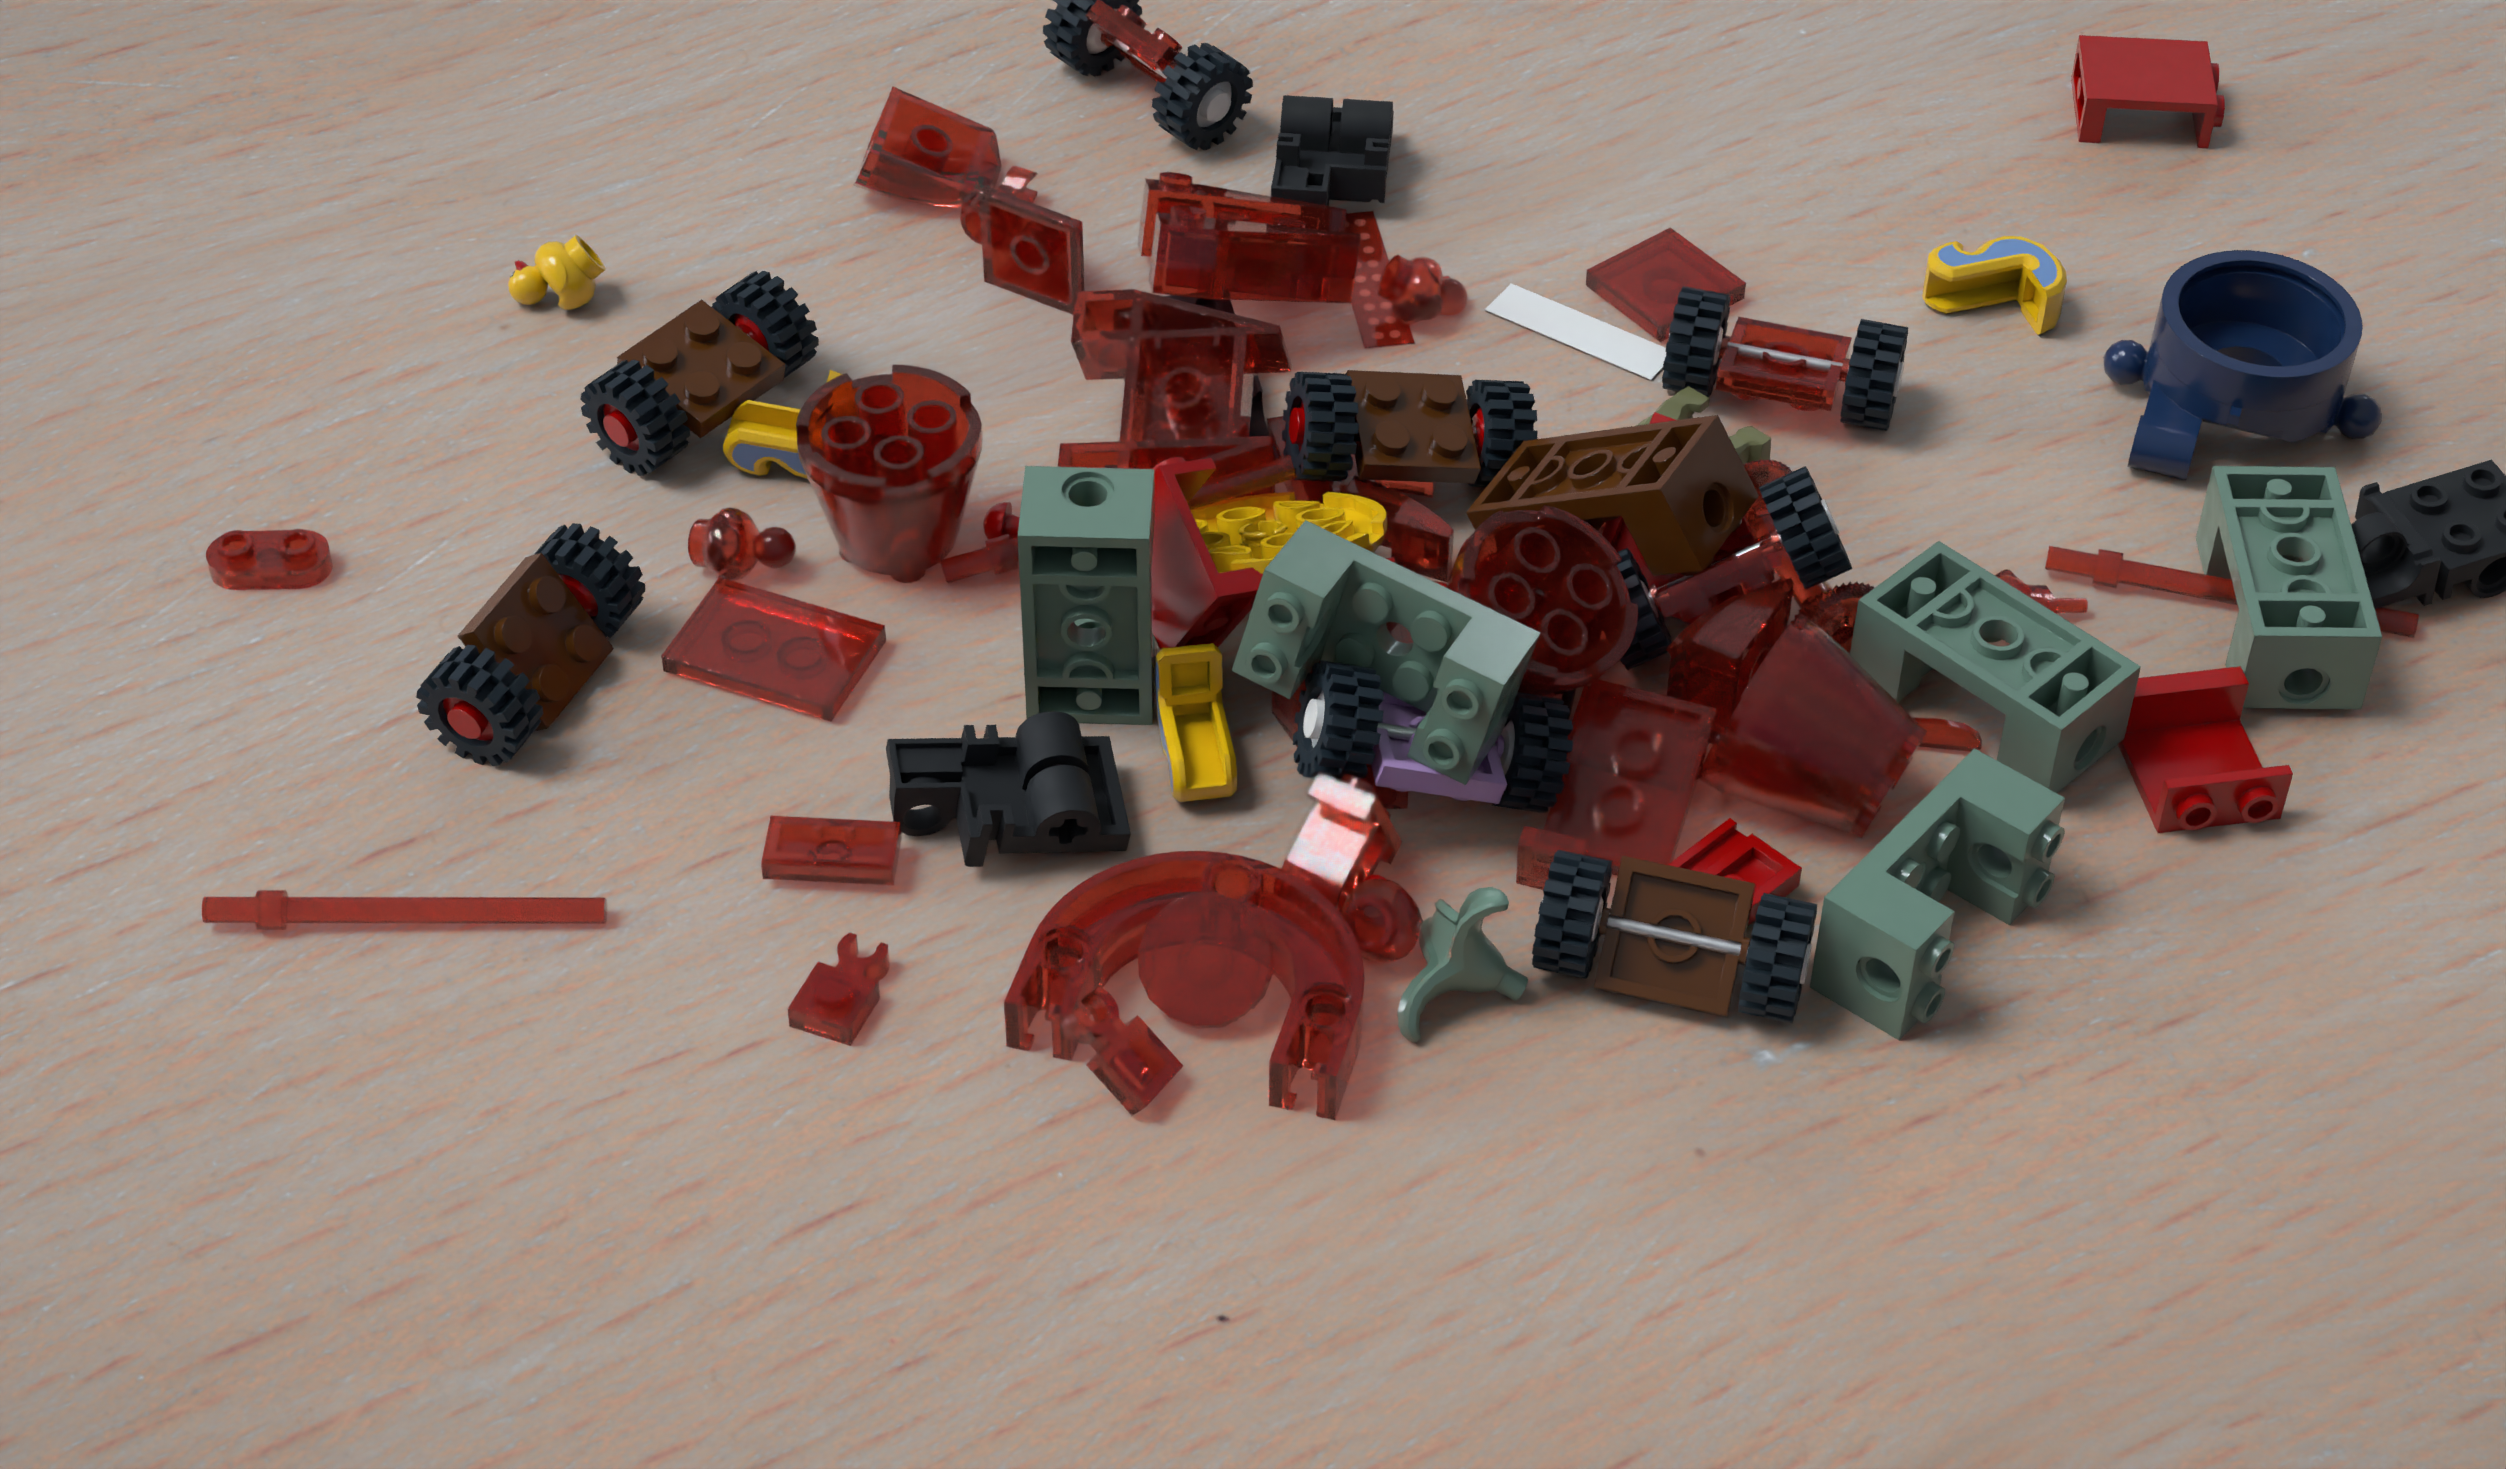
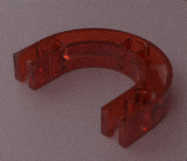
[1004,851,1365,1120]

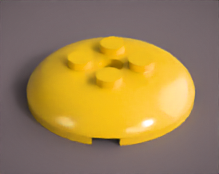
[1190,492,1388,574]

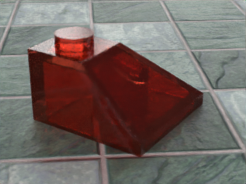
[979,186,1085,317]

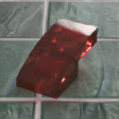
[1345,475,1454,582]

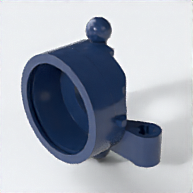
[2103,250,2382,480]

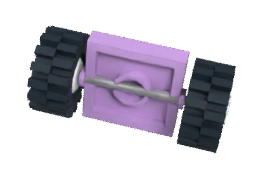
[1293,660,1573,813]

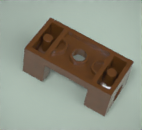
[1466,415,1759,591]

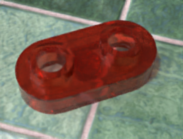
[206,529,333,590]

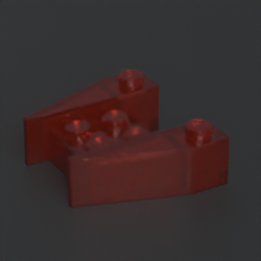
[1138,172,1361,304]
[1058,289,1292,509]

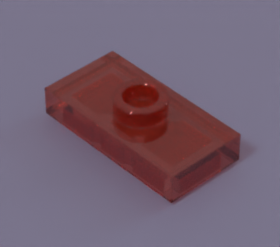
[761,816,902,886]

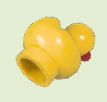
[508,235,606,310]

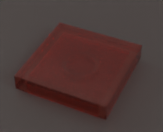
[1586,228,1746,342]

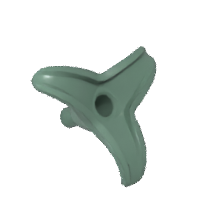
[1397,887,1528,1043]

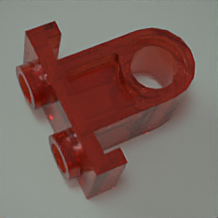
[1276,772,1402,924]

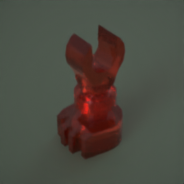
[960,166,1038,245]

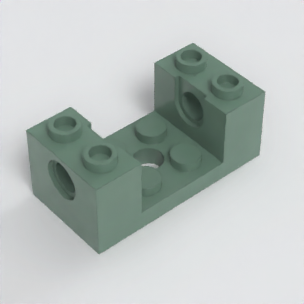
[1018,466,1157,725]
[2196,466,2382,709]
[1232,520,1540,785]
[1847,541,2141,793]
[1810,748,2065,1041]

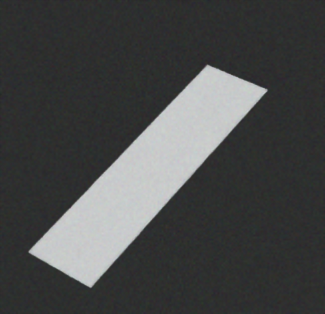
[1485,283,1667,380]

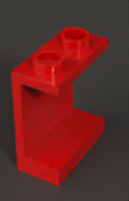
[2071,35,2225,149]
[1151,457,1263,650]
[2118,666,2293,833]

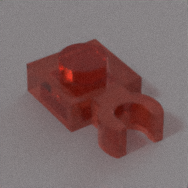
[787,933,890,1046]
[1061,987,1183,1116]

